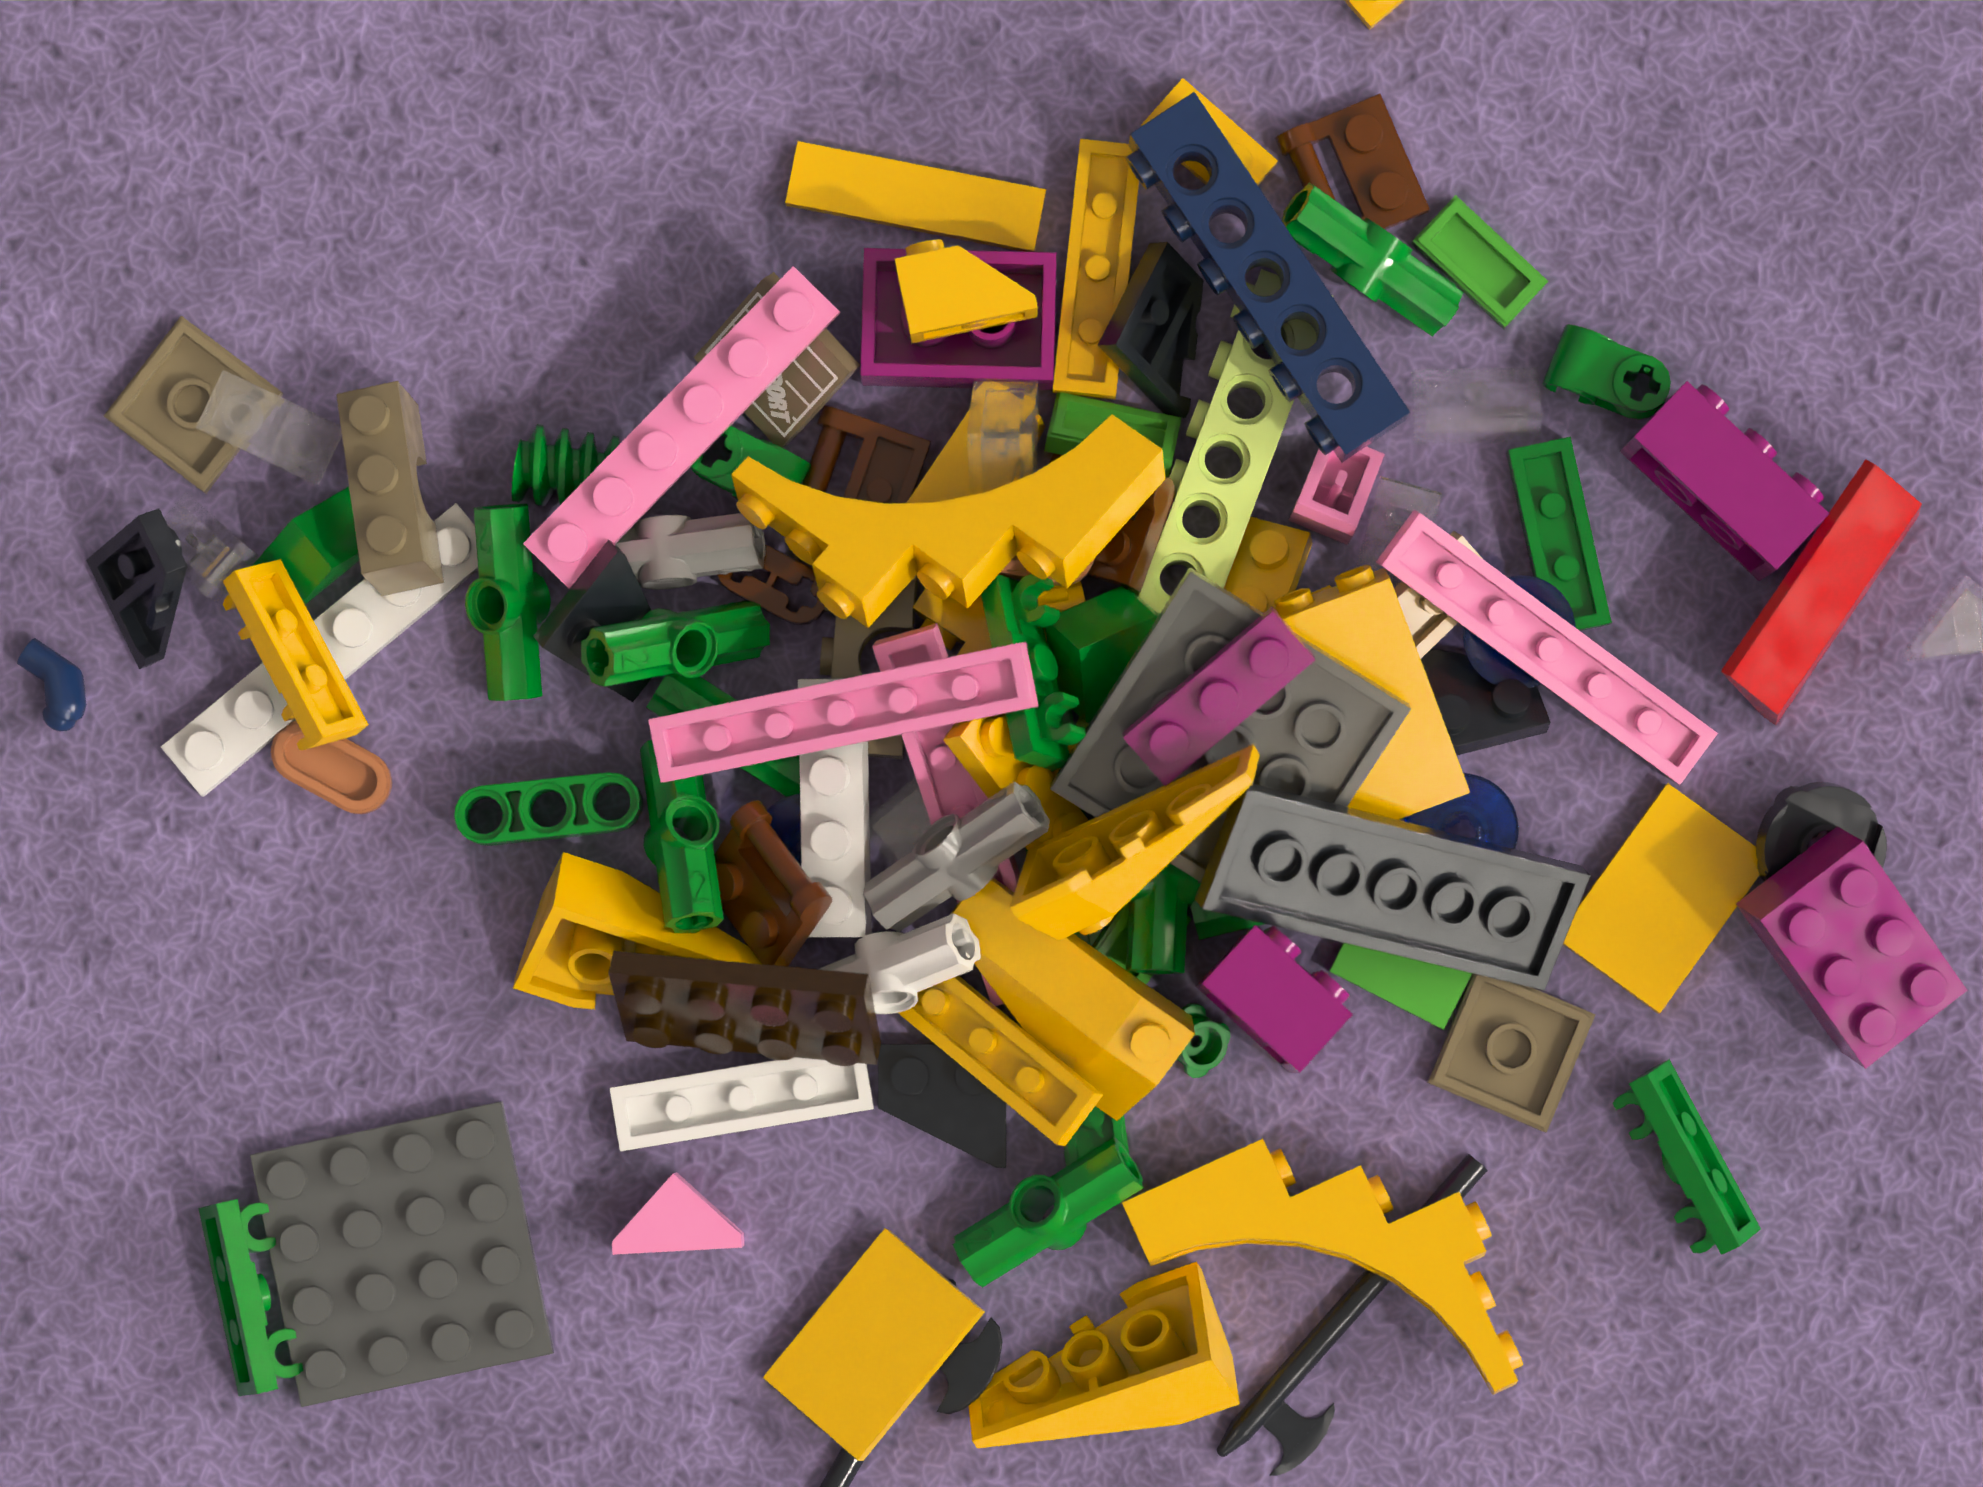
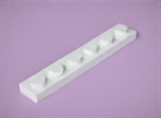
[161,503,478,797]

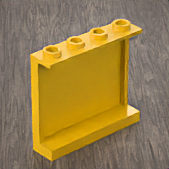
[1273,565,1470,820]

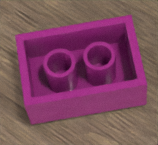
[861,248,1057,390]
[1620,381,1830,581]
[1736,826,1968,1069]
[1195,925,1353,1073]

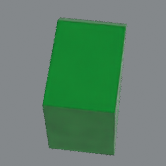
[252,487,359,605]
[1046,586,1159,723]

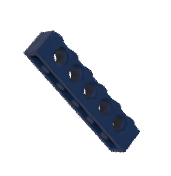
[1126,92,1410,463]

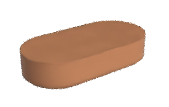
[271,721,392,814]

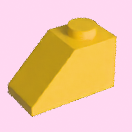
[895,239,1038,343]

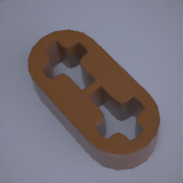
[717,544,825,625]

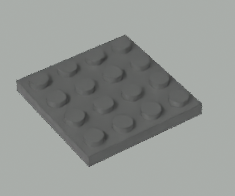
[1050,568,1411,882]
[250,1101,555,1407]

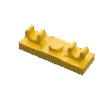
[222,559,369,750]

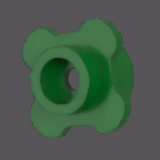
[1176,1003,1230,1078]

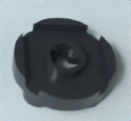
[1756,782,1887,882]

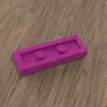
[1122,607,1315,786]

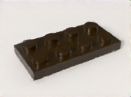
[608,951,881,1066]

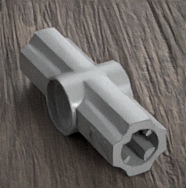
[616,513,766,590]
[863,781,1050,932]

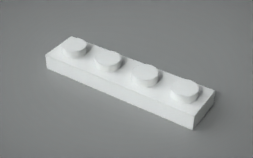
[798,678,872,937]
[610,1057,874,1151]

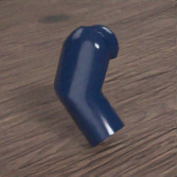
[17,638,87,732]

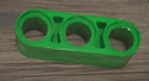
[454,772,644,846]

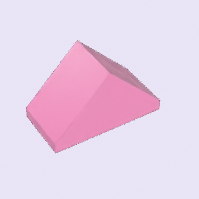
[1289,446,1385,545]
[612,1172,744,1255]

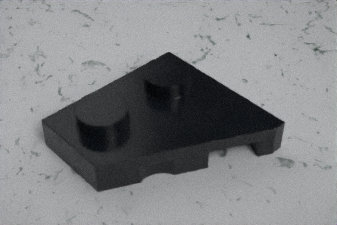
[1098,242,1204,418]
[86,508,187,669]
[533,539,652,702]
[1421,648,1551,756]
[878,1044,1006,1168]

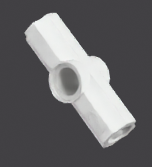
[819,913,981,1014]

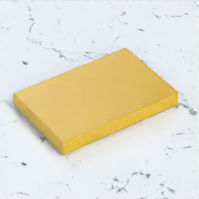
[1563,783,1760,1014]
[763,1228,985,1461]

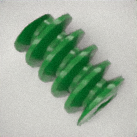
[511,424,640,520]

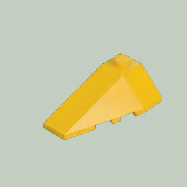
[1009,744,1260,941]
[513,852,761,1010]
[950,878,1195,1121]
[969,1262,1240,1449]

